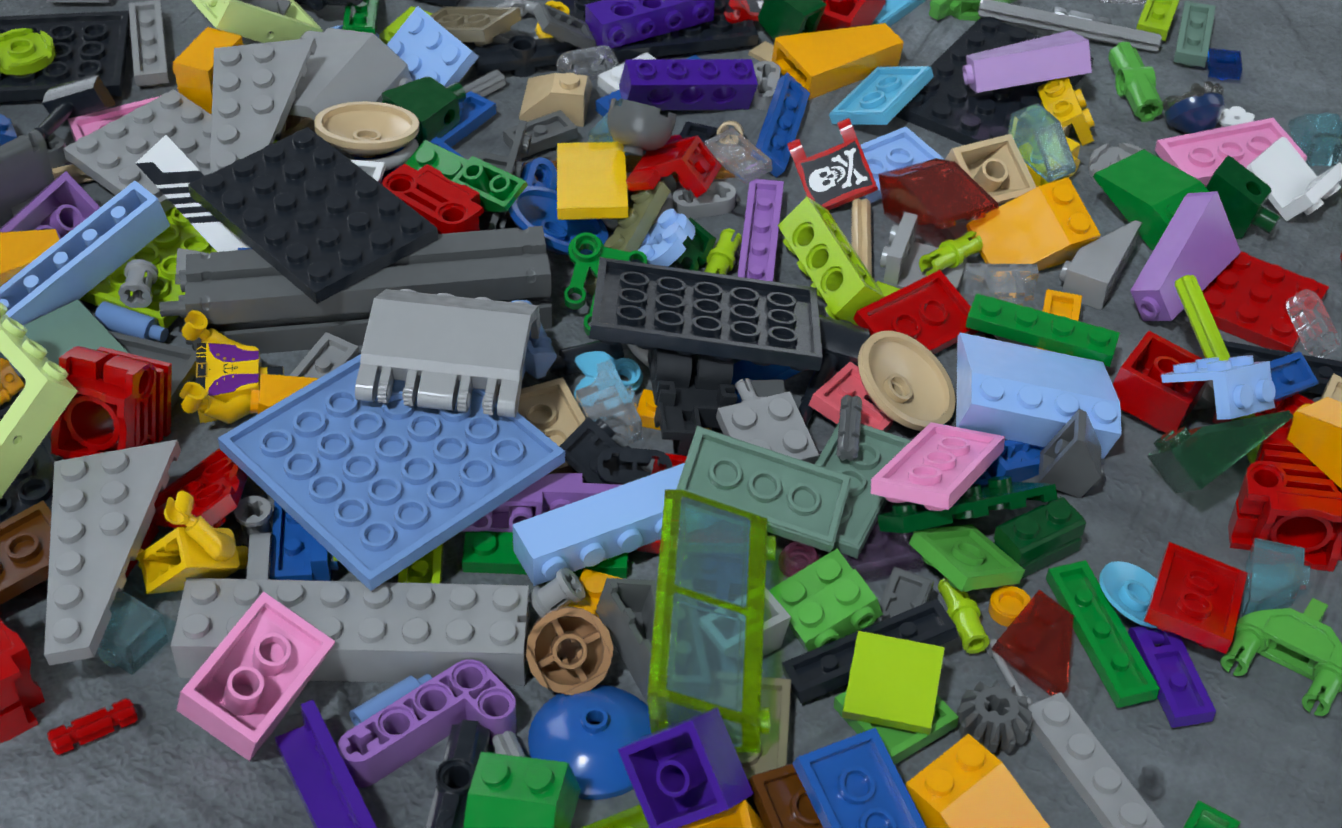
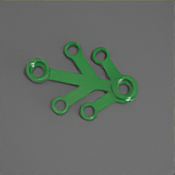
[564,232,647,336]

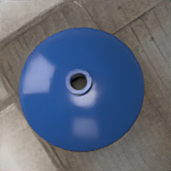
[508,186,608,256]
[528,685,660,800]

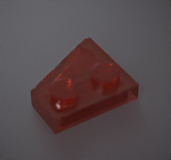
[991,589,1074,696]

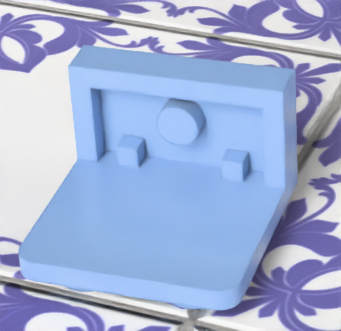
[1161,355,1275,420]

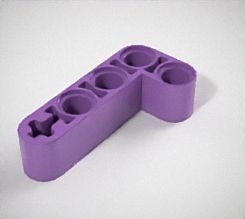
[338,659,517,788]

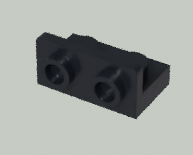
[560,416,645,484]

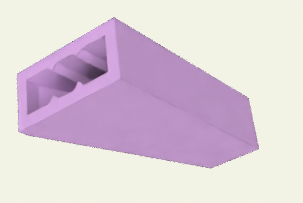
[963,31,1092,93]

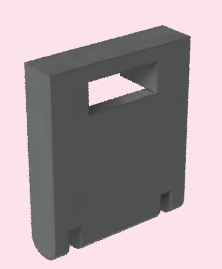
[0,129,55,228]

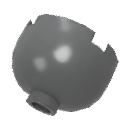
[607,98,677,157]

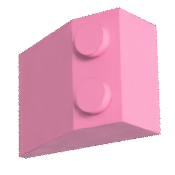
[177,591,336,761]

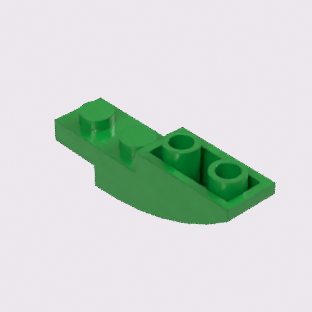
[405,140,528,212]

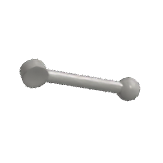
[986,638,1033,705]

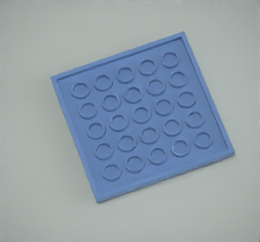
[218,354,565,591]

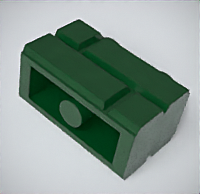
[993,496,1086,578]

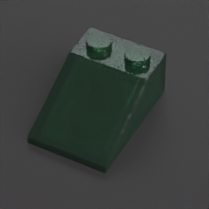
[1147,410,1294,493]

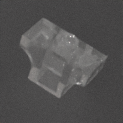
[961,263,1039,306]
[576,359,642,445]

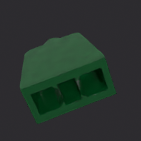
[758,0,827,41]
[381,77,466,146]
[1206,155,1281,239]

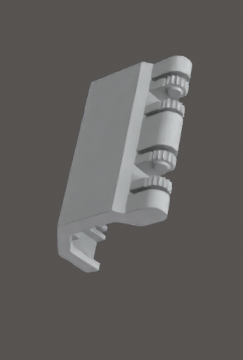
[288,28,413,158]
[355,289,541,417]

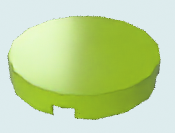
[0,28,56,75]

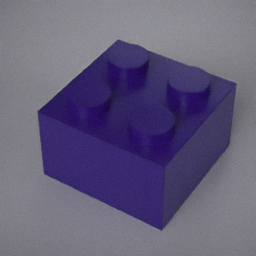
[618,707,754,828]

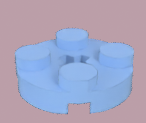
[632,209,695,267]

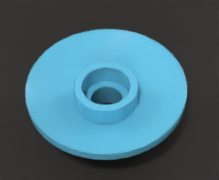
[1099,561,1157,628]

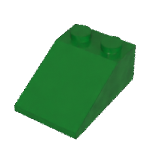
[1093,149,1209,252]
[463,752,581,828]

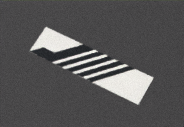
[135,135,250,252]

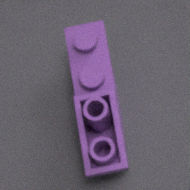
[461,473,623,532]

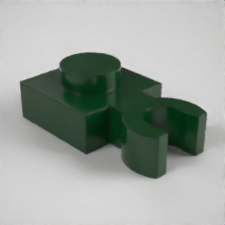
[669,217,717,271]

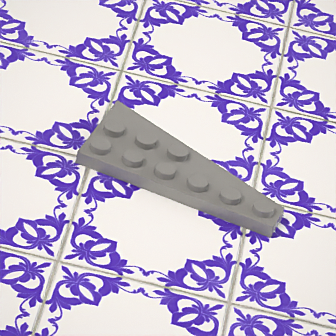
[210,38,317,173]
[44,440,181,666]

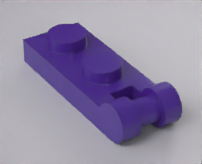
[1128,626,1216,728]

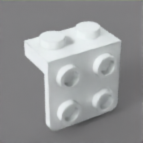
[1247,137,1342,222]

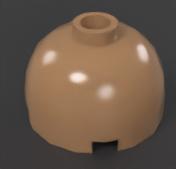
[525,606,614,695]

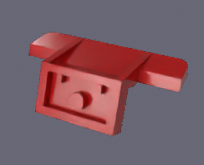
[626,134,722,198]

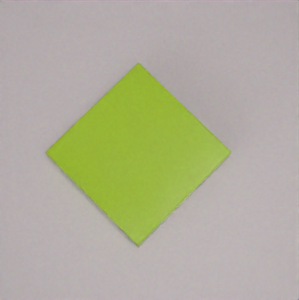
[842,631,945,735]

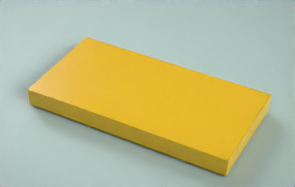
[557,142,628,220]

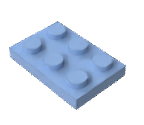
[387,6,479,87]
[859,127,945,203]

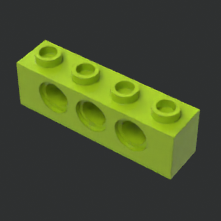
[778,197,885,326]

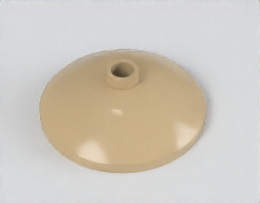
[314,101,419,158]
[858,331,956,431]

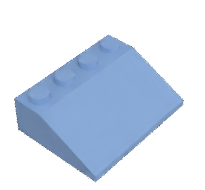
[956,333,1122,459]

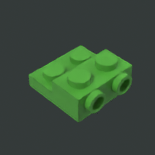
[769,548,883,652]

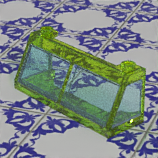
[647,489,776,752]

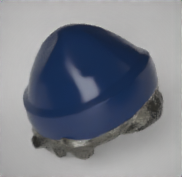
[1162,81,1225,134]

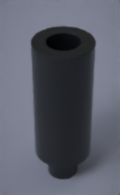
[549,341,624,376]

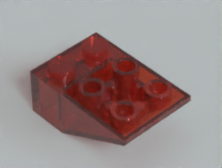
[878,158,999,229]

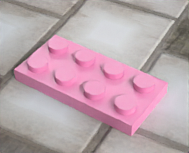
[1155,118,1307,187]
[871,422,1005,511]

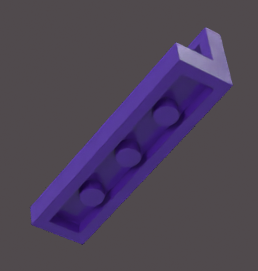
[275,700,377,828]

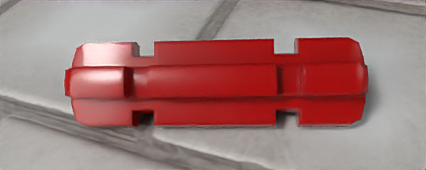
[47,698,138,755]

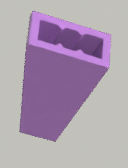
[1130,191,1241,321]

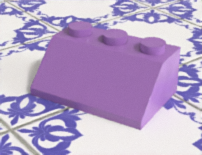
[0,171,101,240]

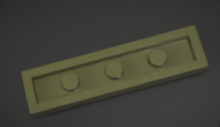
[584,181,670,296]

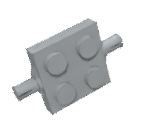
[716,378,819,464]

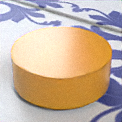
[988,586,1032,627]

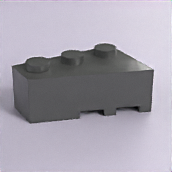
[596,578,709,717]

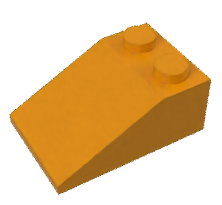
[966,177,1101,284]
[905,733,1050,828]

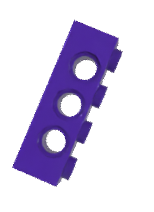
[585,0,715,51]
[619,59,758,110]

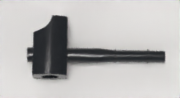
[28,74,116,142]
[798,315,870,427]

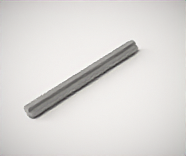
[978,0,1161,52]

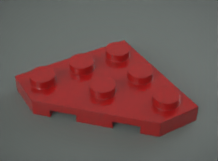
[153,448,248,528]

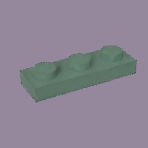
[1173,1,1216,67]

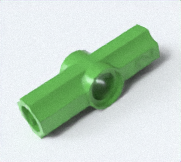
[1108,42,1164,122]

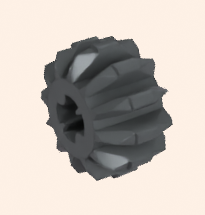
[956,680,1033,755]

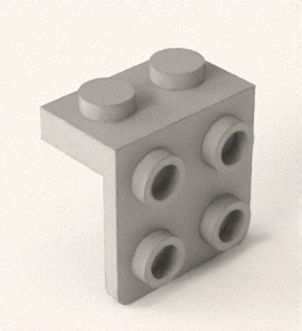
[880,212,967,289]

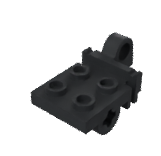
[647,348,737,456]

